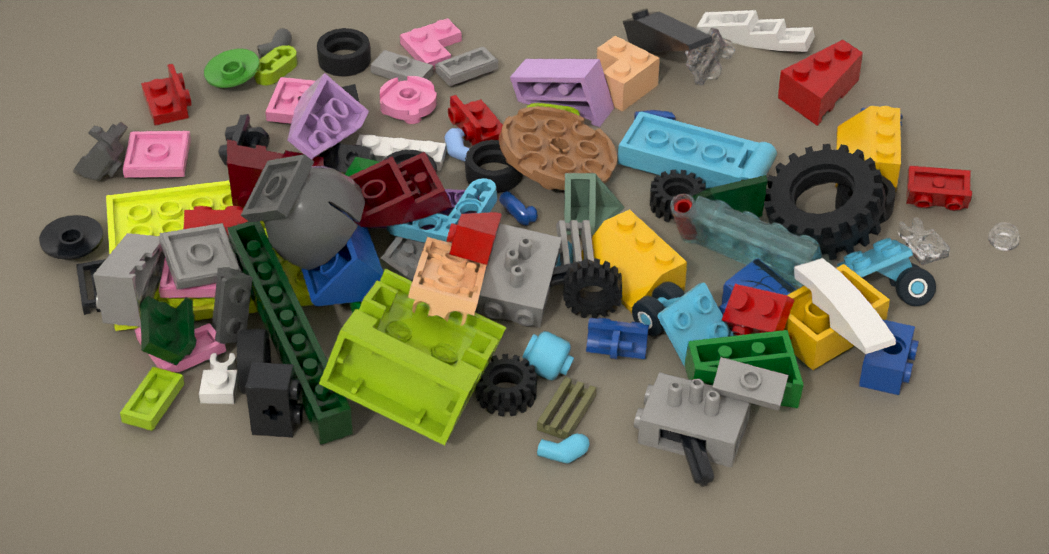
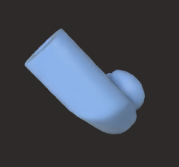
[445,128,470,162]

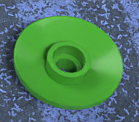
[204,49,260,88]

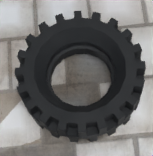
[764,144,888,260]

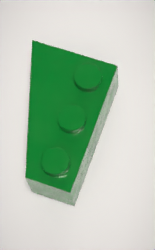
[684,330,804,408]

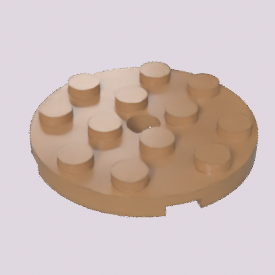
[499,106,617,190]

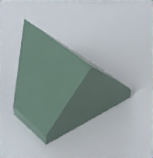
[564,173,625,236]

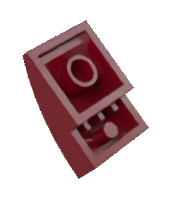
[349,152,452,227]

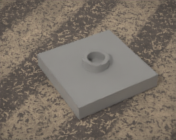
[159,223,241,290]

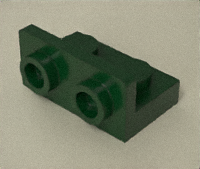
[140,296,197,365]

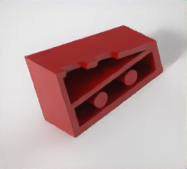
[778,40,863,126]

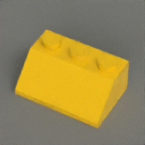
[835,106,901,192]
[581,209,687,313]
[784,264,890,370]

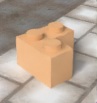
[597,36,660,112]

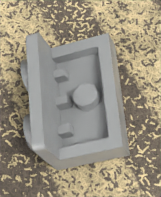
[379,228,425,281]

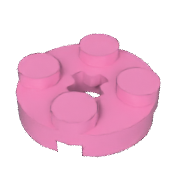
[380,76,437,124]

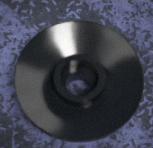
[39,215,103,260]

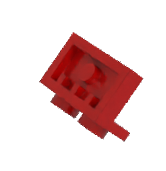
[141,64,192,125]
[448,95,503,145]

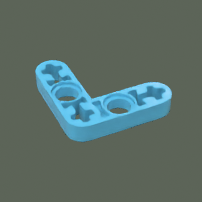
[387,178,498,243]

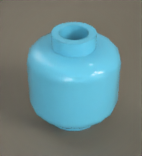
[522,331,574,381]

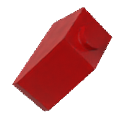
[446,212,502,265]

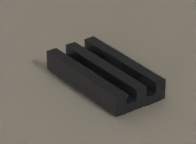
[76,259,106,315]

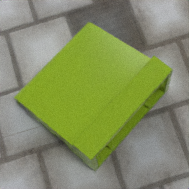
[319,269,506,446]

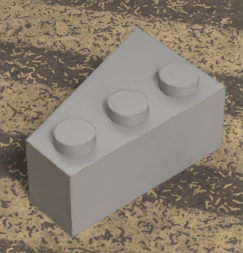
[93,233,165,327]

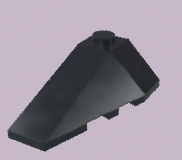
[623,8,713,52]

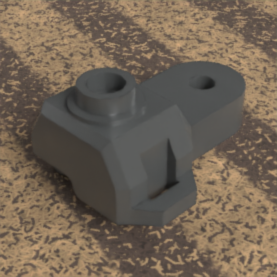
[73,122,128,181]

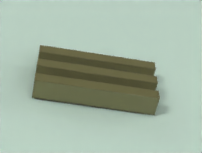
[537,377,597,440]

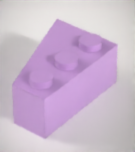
[510,59,614,127]

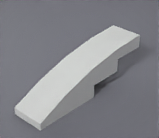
[697,10,815,52]
[794,258,896,354]

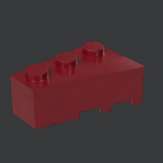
[227,139,324,208]

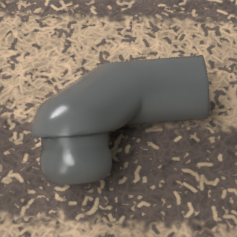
[257,28,292,59]

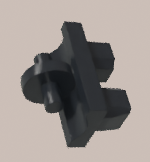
[218,114,270,165]

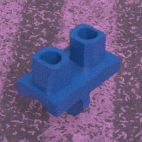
[586,318,649,360]

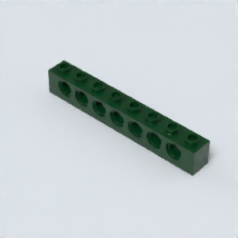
[228,221,353,445]

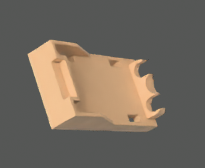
[408,237,487,326]

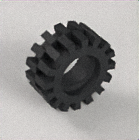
[650,170,706,224]
[563,258,622,319]
[476,354,537,417]

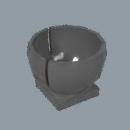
[241,154,365,270]

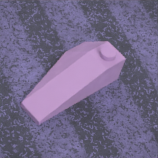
[287,73,369,160]

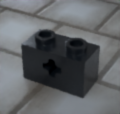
[245,362,303,438]

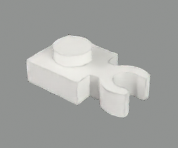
[199,353,238,404]

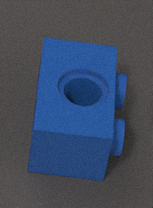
[859,319,919,395]

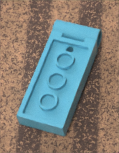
[618,111,777,189]

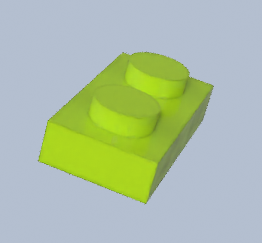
[120,367,184,431]

